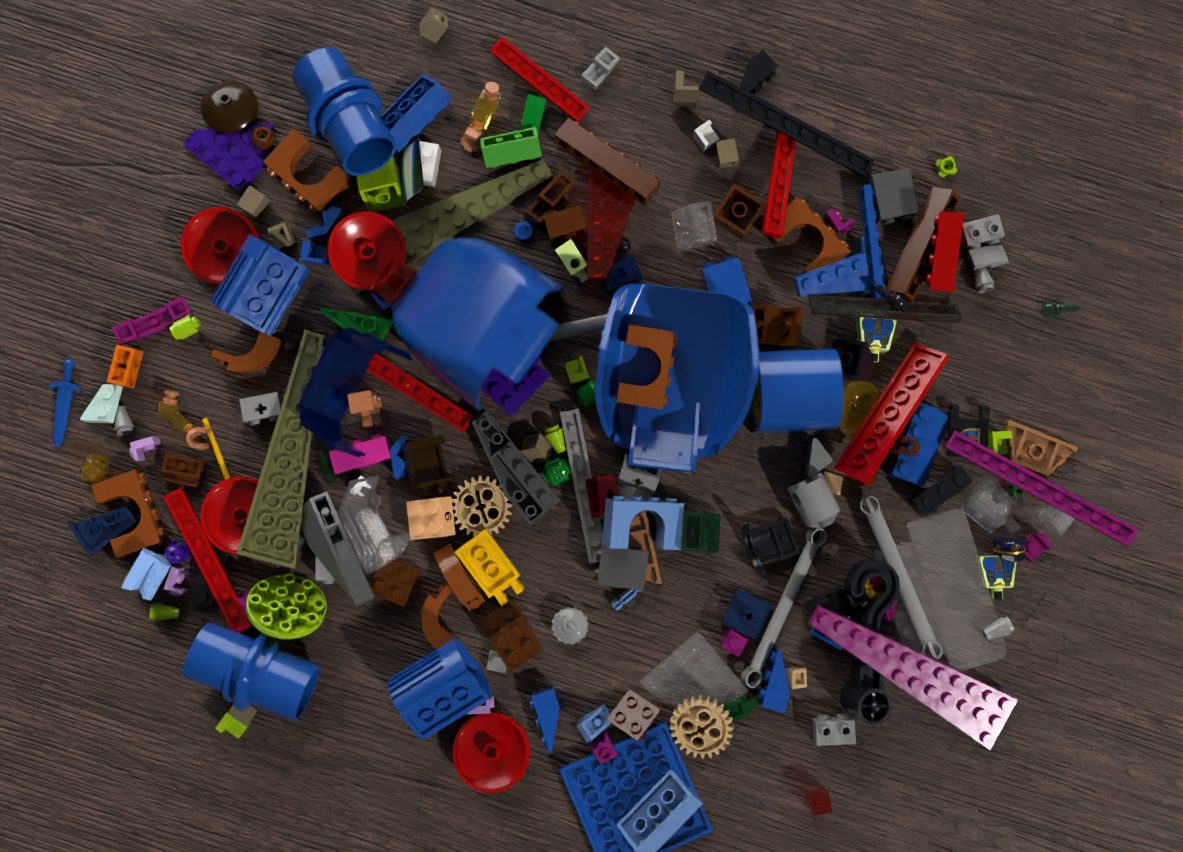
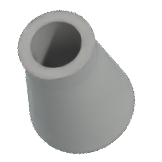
[974,267,994,293]
[114,406,134,436]
[982,617,1014,641]

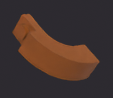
[211,332,282,374]
[434,544,486,612]
[421,584,456,649]

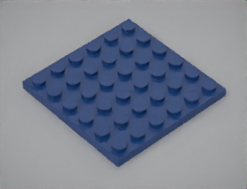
[559,721,713,852]

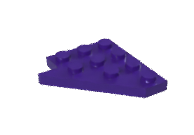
[183,123,275,194]
[481,349,551,417]

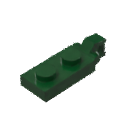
[706,695,760,729]

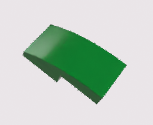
[519,94,546,134]

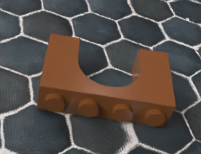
[263,128,354,214]
[764,197,851,274]
[615,325,677,409]
[91,469,167,558]

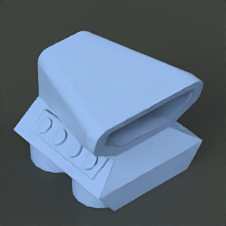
[121,548,172,600]

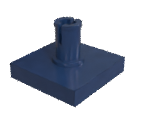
[721,588,772,640]

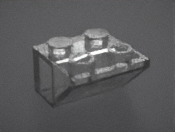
[671,201,717,250]
[960,476,1014,534]
[1036,492,1077,537]

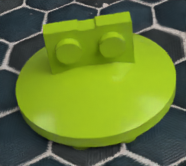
[246,573,327,639]

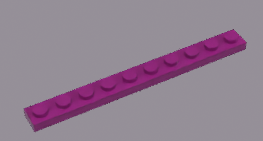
[945,431,1139,548]

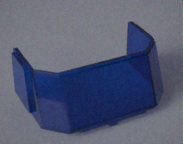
[299,327,413,457]

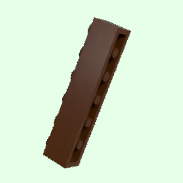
[554,118,660,206]
[886,187,961,301]

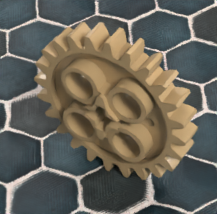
[452,476,513,537]
[670,695,734,759]

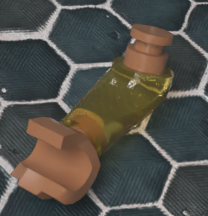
[460,82,501,152]
[157,390,211,450]

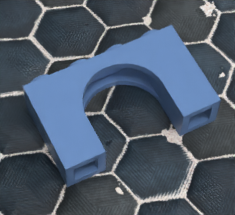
[602,496,684,550]

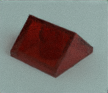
[370,258,417,306]

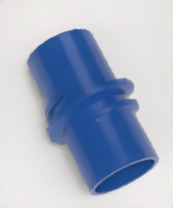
[292,48,397,176]
[183,622,321,722]

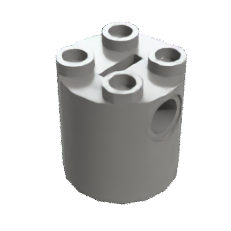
[787,472,841,529]

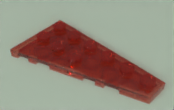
[588,170,635,280]

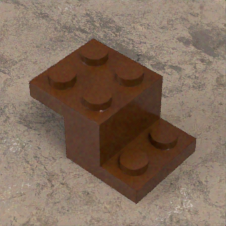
[750,305,803,348]
[479,598,543,672]

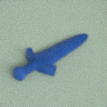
[49,359,83,447]

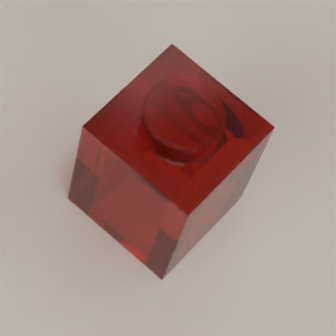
[805,787,833,816]

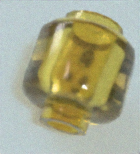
[79,454,110,482]

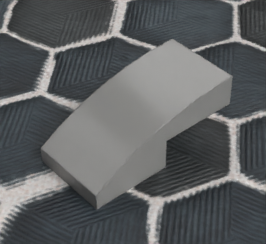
[580,47,620,90]
[967,245,1009,270]

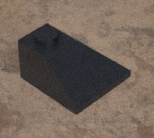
[831,339,874,384]

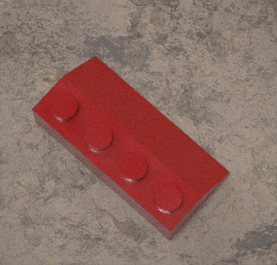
[926,211,965,292]

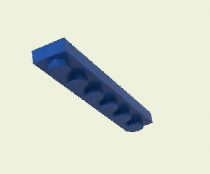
[858,184,886,301]

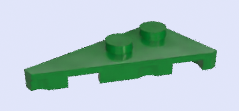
[320,308,394,351]

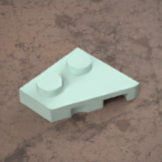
[80,384,123,423]

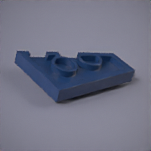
[68,506,140,556]

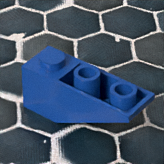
[758,647,790,713]
[529,686,560,753]

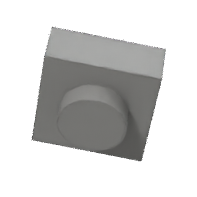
[486,650,507,673]

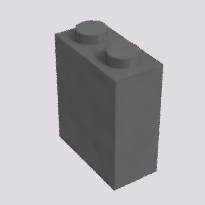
[868,168,919,225]
[594,546,649,591]

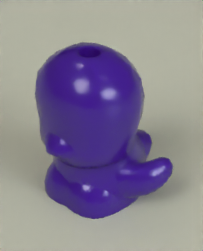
[164,539,194,564]

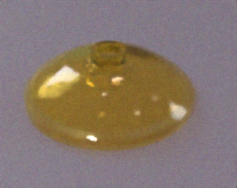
[838,380,881,437]

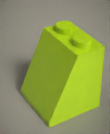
[357,155,406,213]

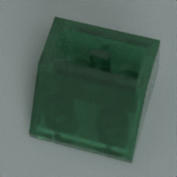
[681,511,721,553]

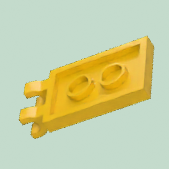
[455,528,525,606]

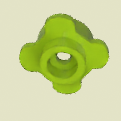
[935,157,957,178]

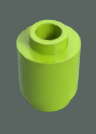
[169,315,201,340]

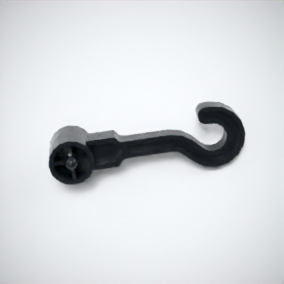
[840,558,900,726]

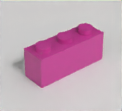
[329,434,391,474]

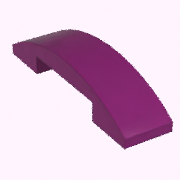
[112,296,192,345]

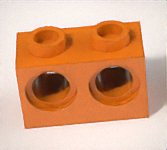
[107,345,144,388]

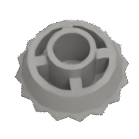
[551,607,589,645]

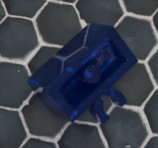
[598,255,642,295]

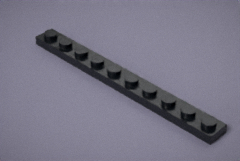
[699,71,875,178]

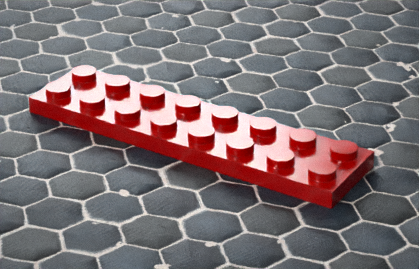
[834,343,949,485]

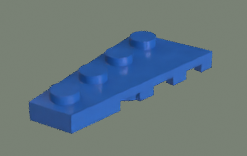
[793,253,872,297]

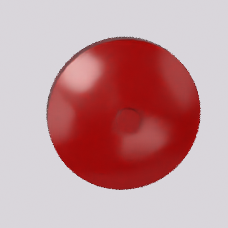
[181,207,260,285]
[327,211,406,290]
[200,477,259,554]
[452,712,531,793]

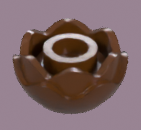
[250,126,275,150]

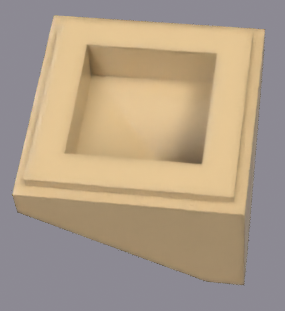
[823,471,843,495]
[785,668,807,689]

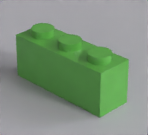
[480,127,542,168]

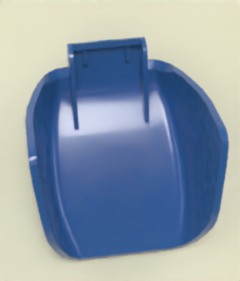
[392,237,565,412]
[595,283,759,473]

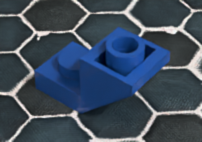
[306,206,345,242]
[390,435,410,480]

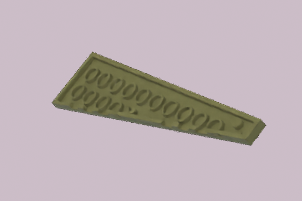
[355,160,553,295]
[237,330,324,569]

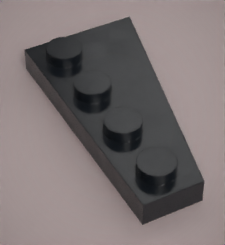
[192,543,231,607]

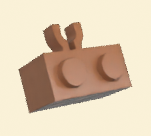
[347,390,383,427]

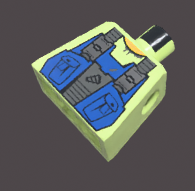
[553,239,590,284]
[856,317,897,362]
[974,555,1017,599]

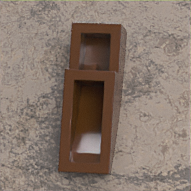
[523,171,576,230]

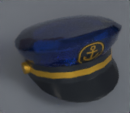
[992,537,1028,562]

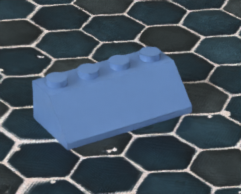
[616,769,703,852]

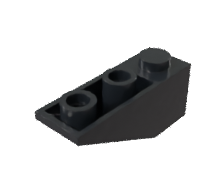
[733,49,778,109]

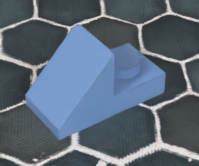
[577,705,611,743]

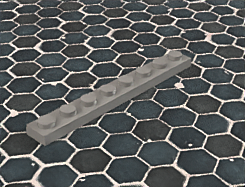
[560,409,603,564]

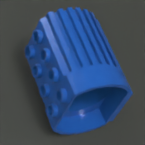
[210,234,310,336]
[387,637,492,740]

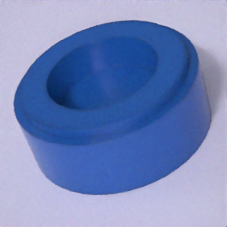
[514,221,533,241]

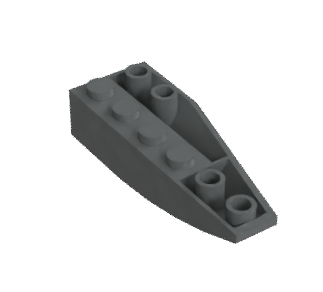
[472,411,561,525]
[301,491,375,607]

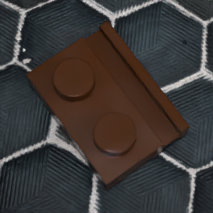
[160,453,205,487]

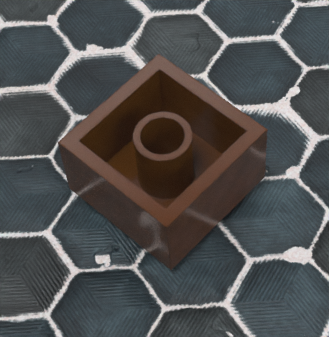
[711,183,766,241]
[544,204,588,246]
[370,555,421,607]

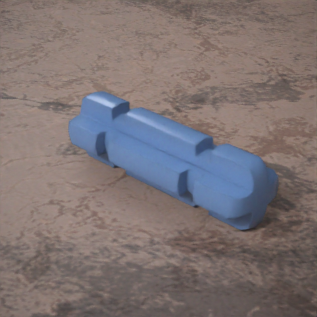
[611,589,642,611]

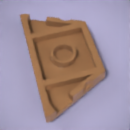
[1006,420,1078,477]
[628,511,662,584]

